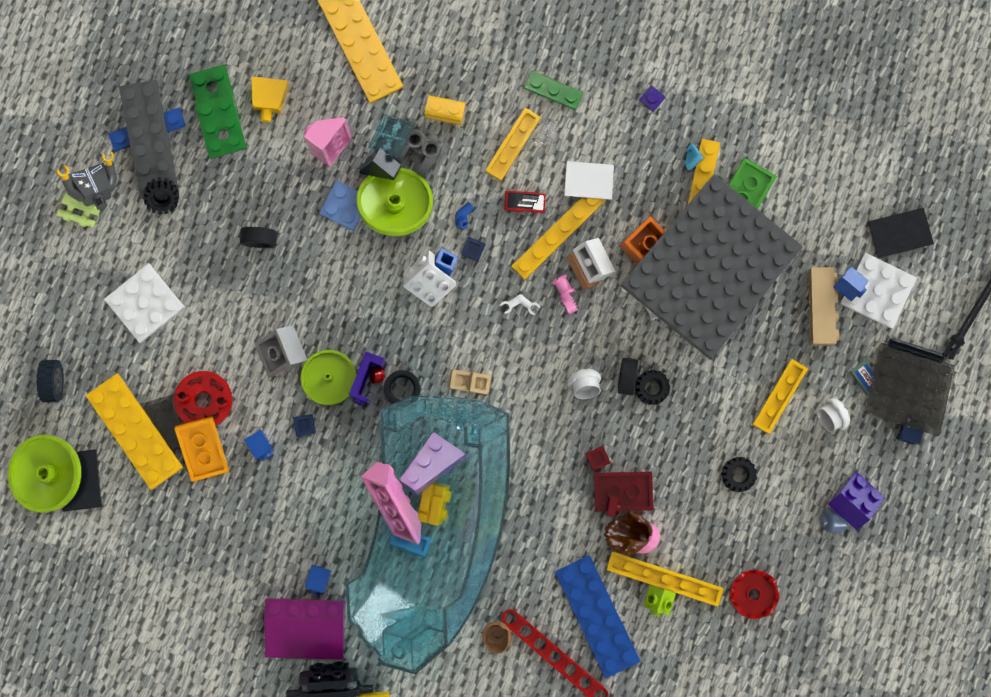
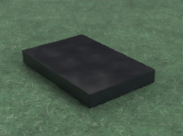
[868,208,934,258]
[62,449,102,512]

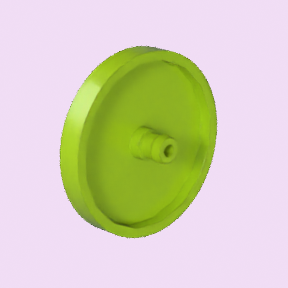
[301,350,357,406]

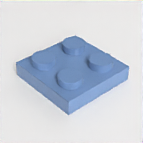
[319,180,361,231]

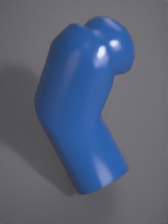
[455,202,474,229]

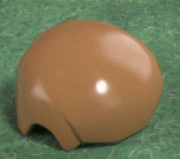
[482,621,512,654]

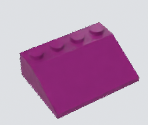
[264,598,346,659]

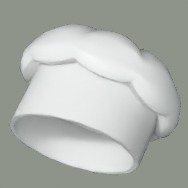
[568,368,601,399]
[817,398,850,432]

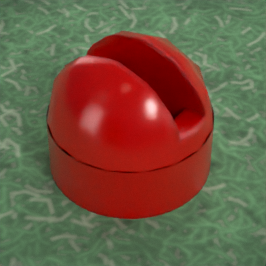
[370,368,385,384]

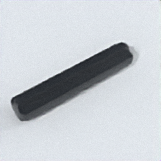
[888,338,944,364]

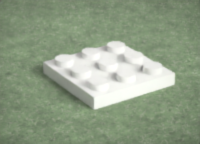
[840,253,917,329]
[104,263,185,344]

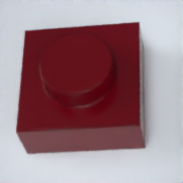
[585,446,611,471]
[606,496,621,518]

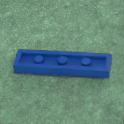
[108,107,186,152]

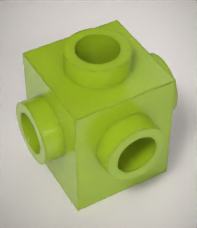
[643,585,676,617]

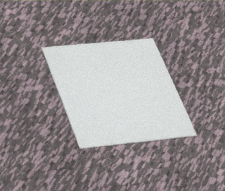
[565,161,614,199]

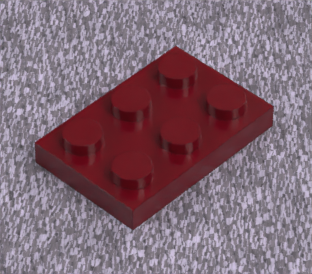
[594,472,653,512]

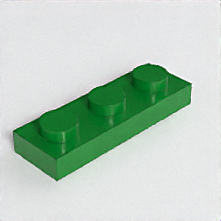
[524,71,583,110]

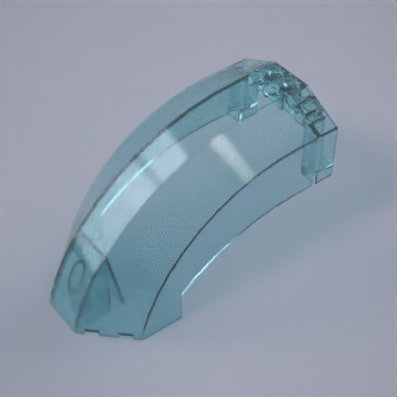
[346,396,510,674]

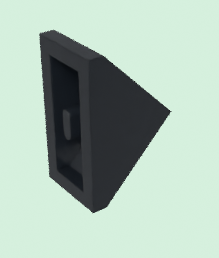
[359,148,401,180]

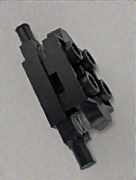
[286,661,374,697]

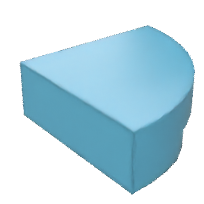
[685,143,704,171]

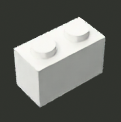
[573,238,616,284]

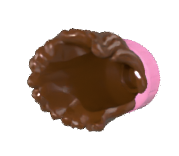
[604,510,660,556]

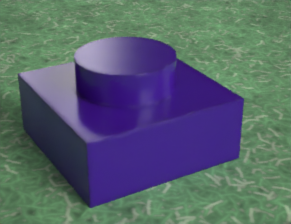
[639,85,666,112]

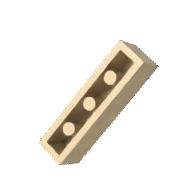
[808,267,839,346]

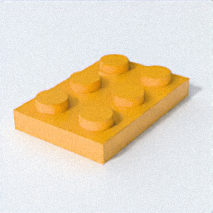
[174,416,229,482]

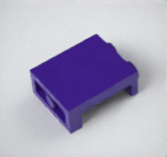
[349,352,386,406]

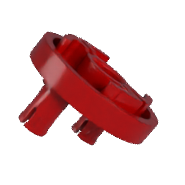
[174,371,233,426]

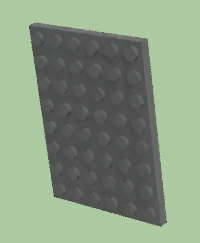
[620,174,803,360]

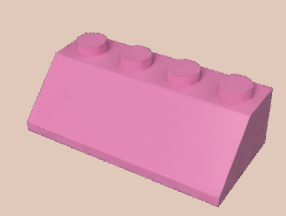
[304,117,352,167]
[361,462,421,544]

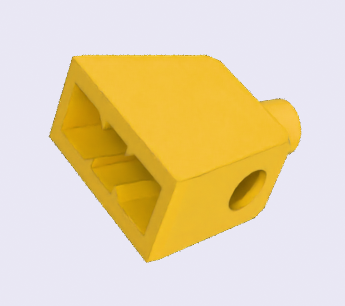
[251,76,289,123]

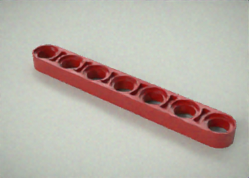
[502,609,609,697]

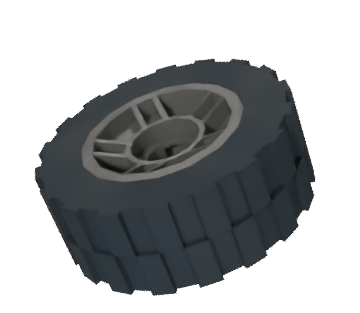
[36,360,64,402]

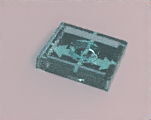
[368,114,415,158]

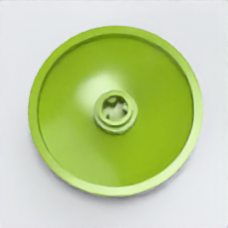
[357,168,433,236]
[8,435,81,513]

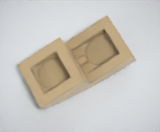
[448,369,491,395]

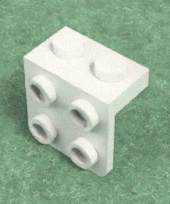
[403,251,456,306]

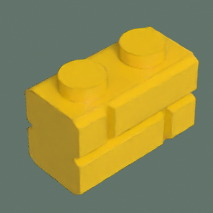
[425,95,466,125]
[418,482,452,526]

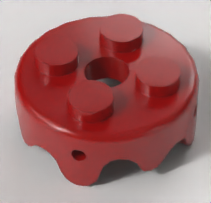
[729,570,780,619]

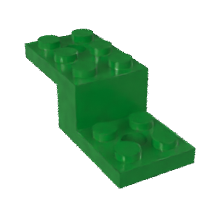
[189,64,247,159]

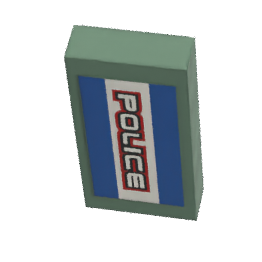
[850,360,888,402]

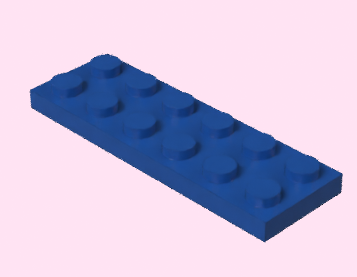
[555,555,641,679]

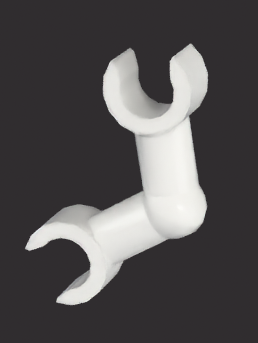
[500,294,540,315]

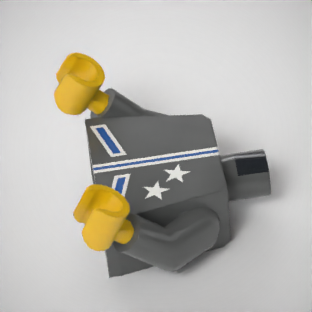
[56,151,117,210]

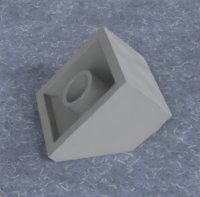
[255,325,307,378]

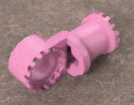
[552,274,578,315]

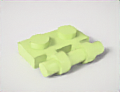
[57,191,100,228]

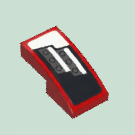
[504,191,546,213]

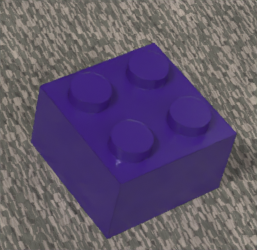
[828,471,885,530]

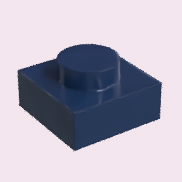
[461,237,486,262]
[293,414,316,437]

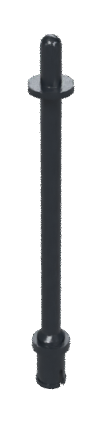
[942,278,991,360]

